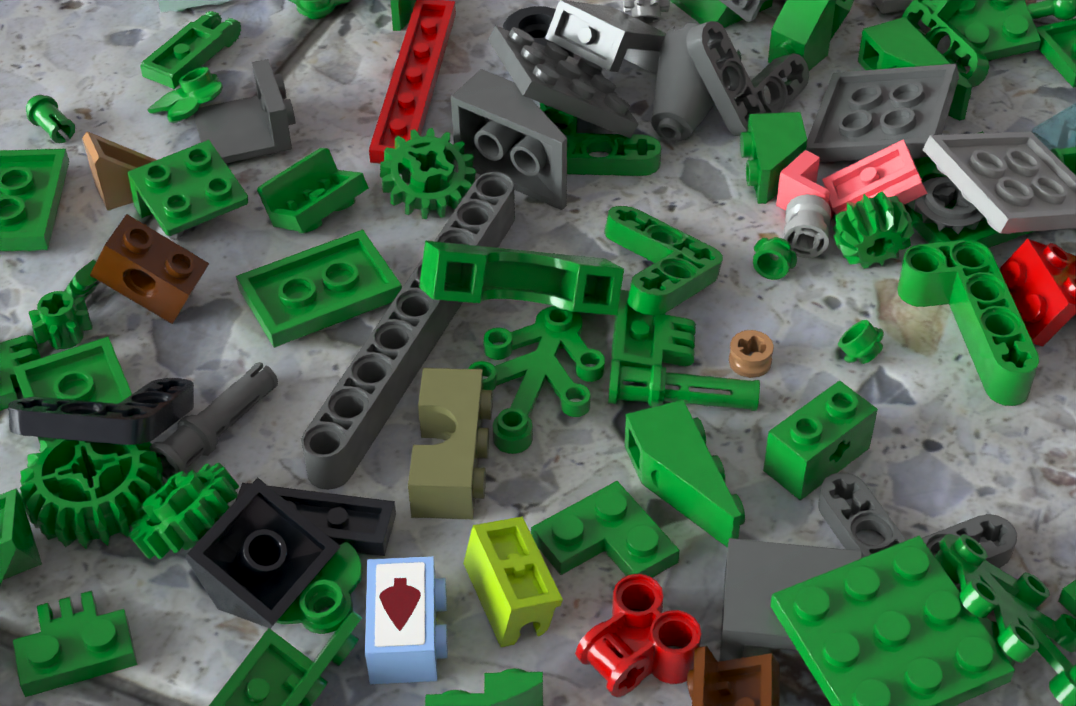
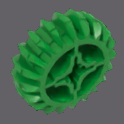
[20,439,164,549]

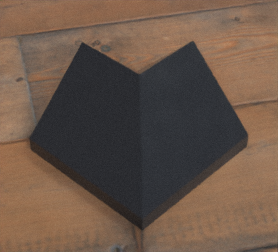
[185,477,341,629]

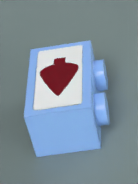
[365,556,448,684]

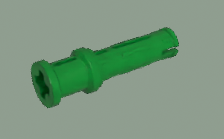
[608,360,760,411]

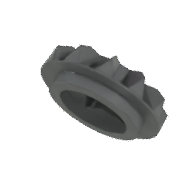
[914,177,986,234]

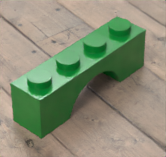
[419,241,624,315]

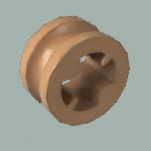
[728,330,774,378]

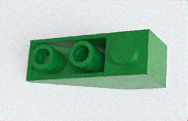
[858,17,972,121]
[625,400,745,548]

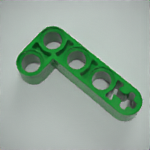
[897,240,1039,406]

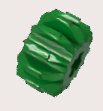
[833,191,915,269]

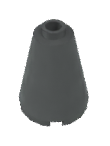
[651,23,741,142]

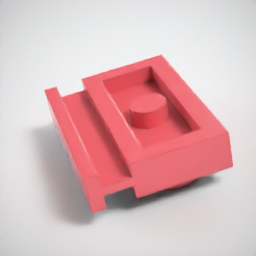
[822,139,928,214]

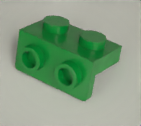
[257,148,369,233]

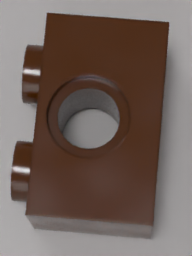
[90,214,209,324]

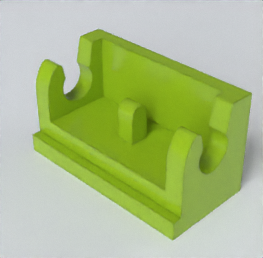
[463,516,563,647]

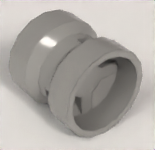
[783,194,831,258]

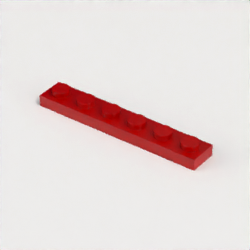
[369,0,456,164]

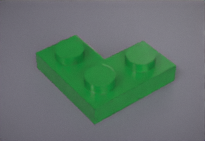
[531,481,680,578]

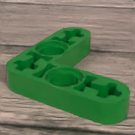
[901,0,989,88]
[540,103,662,176]
[604,206,723,315]

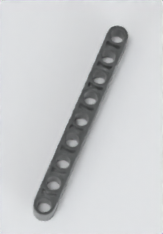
[301,172,515,490]

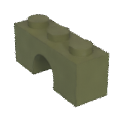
[408,368,493,520]

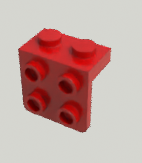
[999,238,1076,347]

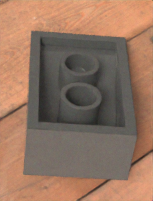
[451,69,567,210]

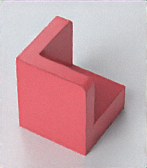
[776,150,835,218]

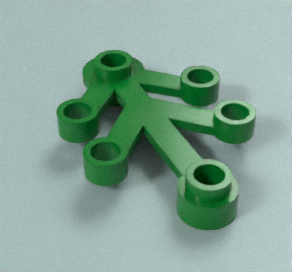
[468,306,605,454]
[935,534,1076,706]

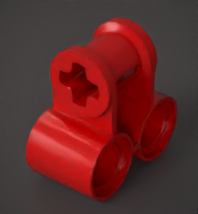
[575,574,702,697]

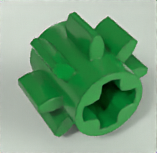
[28,291,93,350]

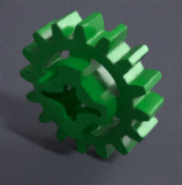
[380,128,476,219]
[129,462,239,559]

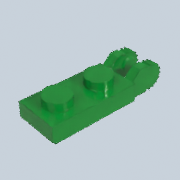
[140,11,241,89]

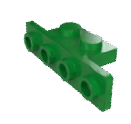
[209,611,362,706]

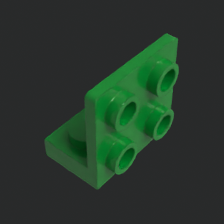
[128,140,248,236]

